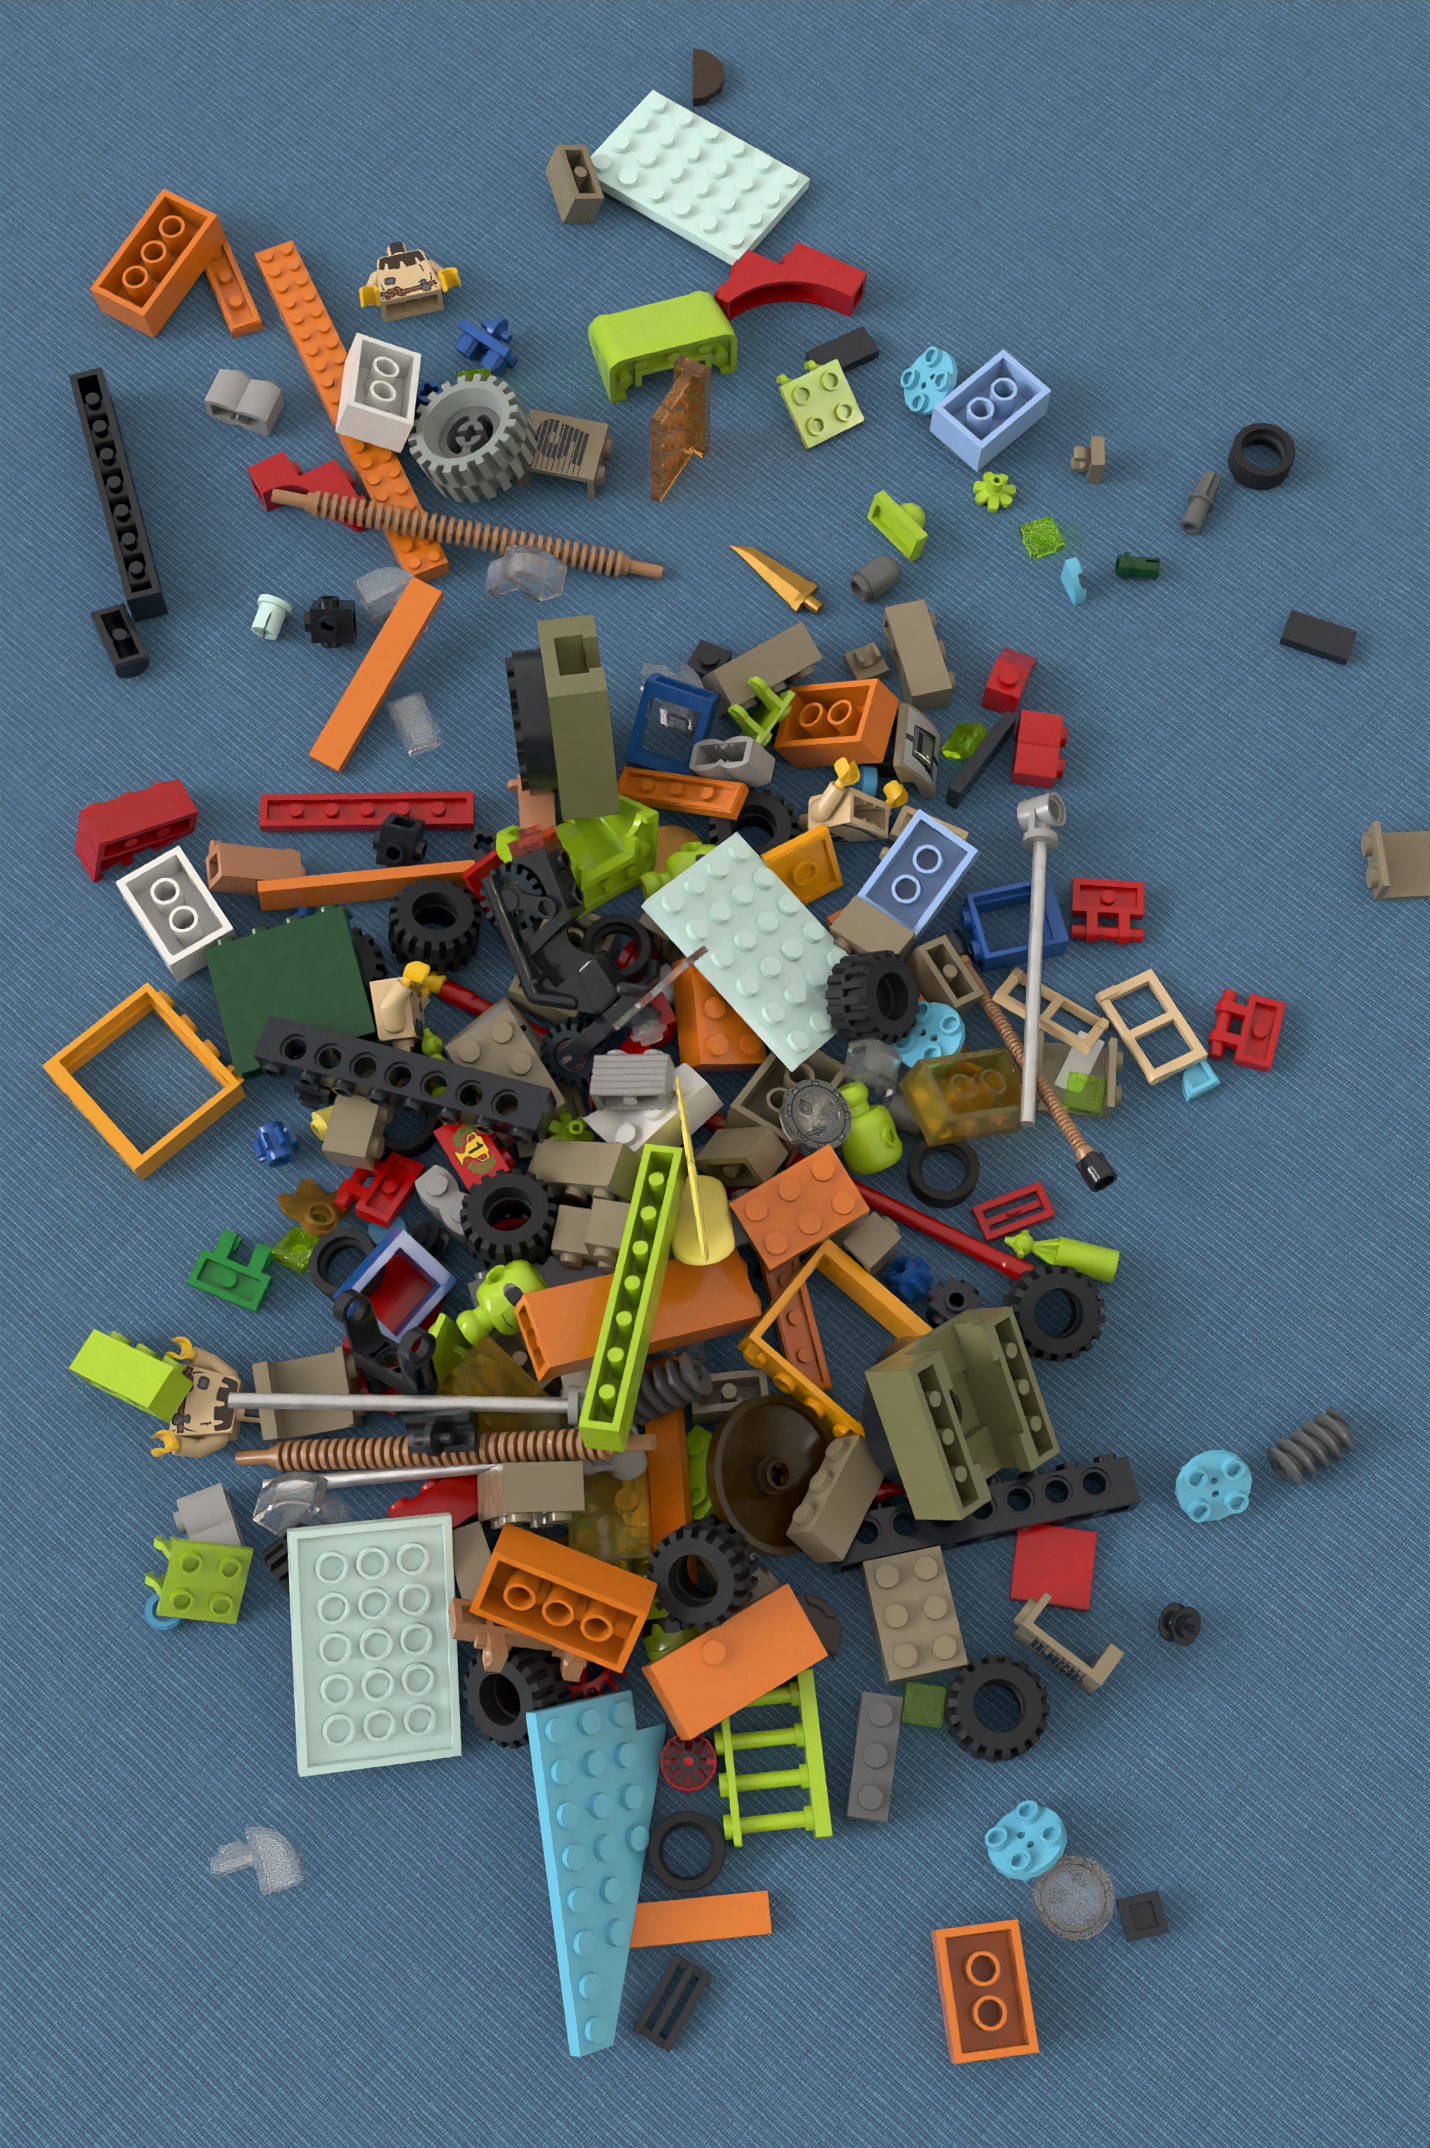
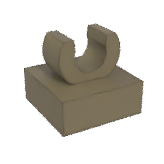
[1071,436,1105,484]
[843,642,890,681]

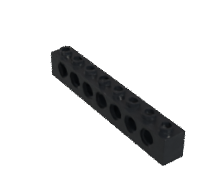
[69,367,168,622]
[253,1015,557,1144]
[830,1453,1140,1575]

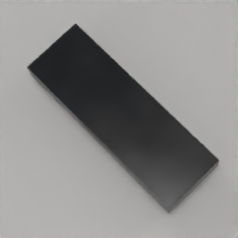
[946,711,1017,809]

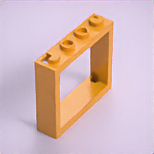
[42,982,246,1181]
[736,1239,934,1440]

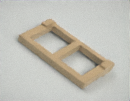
[992,967,1110,1055]
[1094,969,1208,1085]

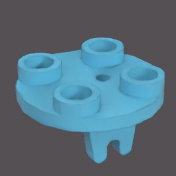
[900,346,958,416]
[892,1001,965,1072]
[1175,1450,1252,1523]
[985,1800,1067,1883]

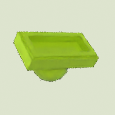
[867,490,928,562]

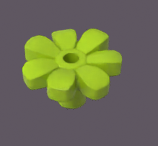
[973,472,1016,513]
[548,1113,594,1142]

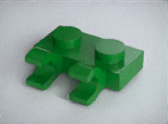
[187,1229,276,1314]

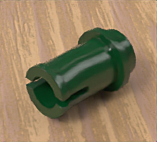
[1115,552,1160,580]

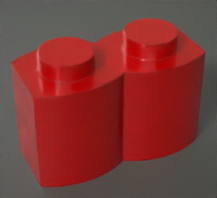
[1011,709,1068,789]

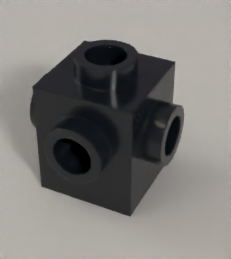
[304,595,357,648]
[373,812,427,868]
[925,1276,983,1328]

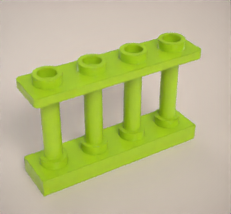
[714,1669,833,1849]

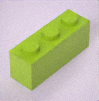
[68,1329,194,1424]

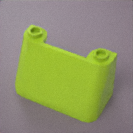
[588,291,738,404]
[496,794,659,920]

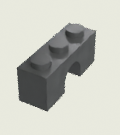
[844,1691,903,1825]

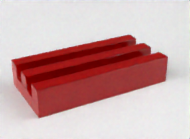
[971,1181,1055,1244]

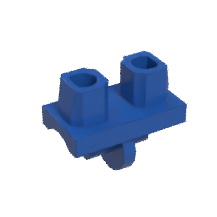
[455,316,518,377]

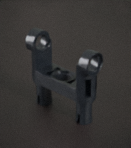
[333,1289,439,1412]

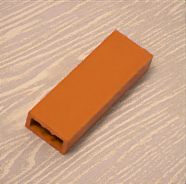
[514,1245,762,1381]

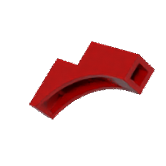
[714,242,867,322]

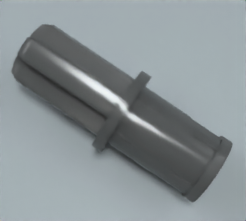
[1180,471,1221,535]

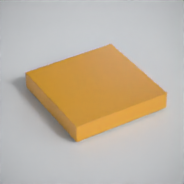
[760,824,844,905]

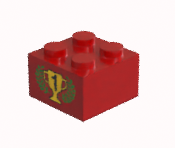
[433,1122,517,1191]

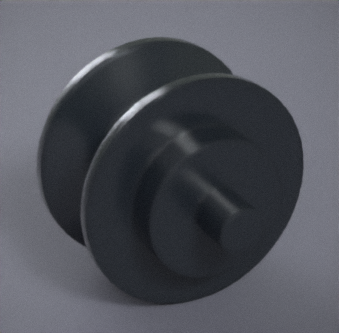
[411,1221,450,1260]
[1158,1602,1201,1646]

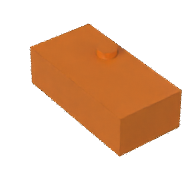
[90,189,227,339]
[469,1522,658,1673]
[641,1583,828,1740]

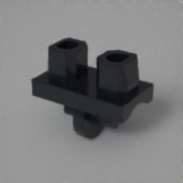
[402,1409,480,1457]

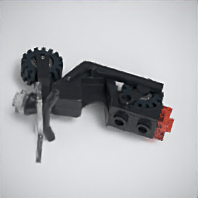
[480,823,711,1088]

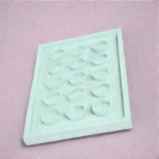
[590,90,810,266]
[641,832,849,1072]
[287,1512,462,1777]

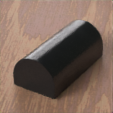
[91,603,149,678]

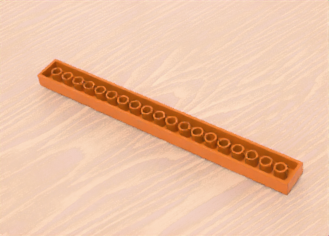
[254,240,450,583]

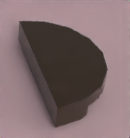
[693,48,724,106]
[795,1594,841,1658]

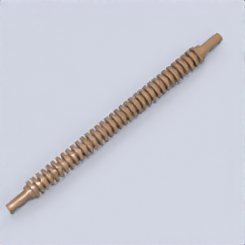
[271,488,663,579]
[235,1429,657,1472]

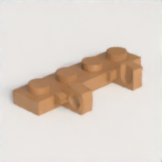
[448,1598,589,1682]

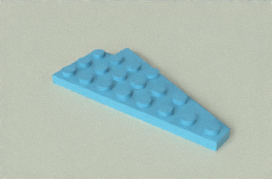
[526,1690,666,2057]

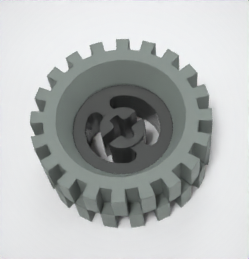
[408,374,537,503]

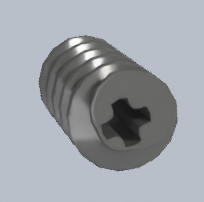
[633,1352,713,1425]
[1266,1407,1355,1486]

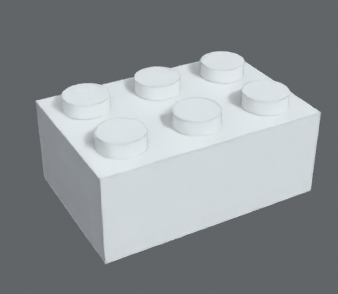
[336,333,421,453]
[116,846,238,982]

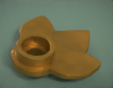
[278,1177,352,1238]

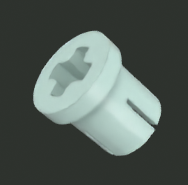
[251,594,292,640]

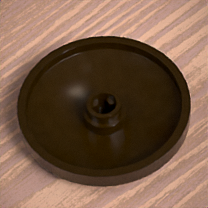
[706,1394,834,1556]

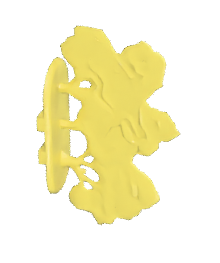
[672,1076,735,1266]

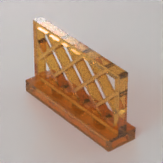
[650,354,711,503]

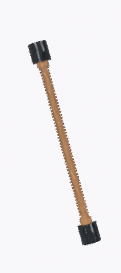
[939,929,1117,1192]

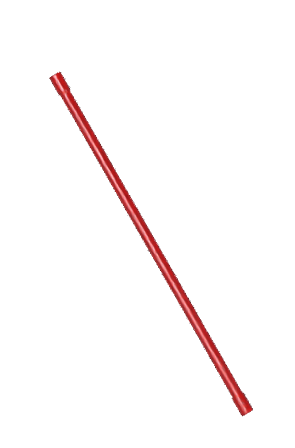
[438,979,1035,1280]

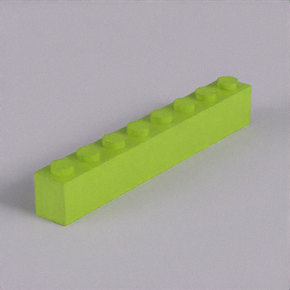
[578,1143,688,1453]

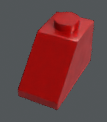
[981,647,1037,715]

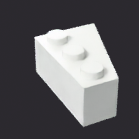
[582,1063,724,1157]

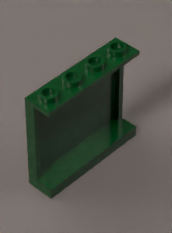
[204,904,379,1080]

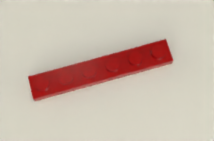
[259,791,475,832]

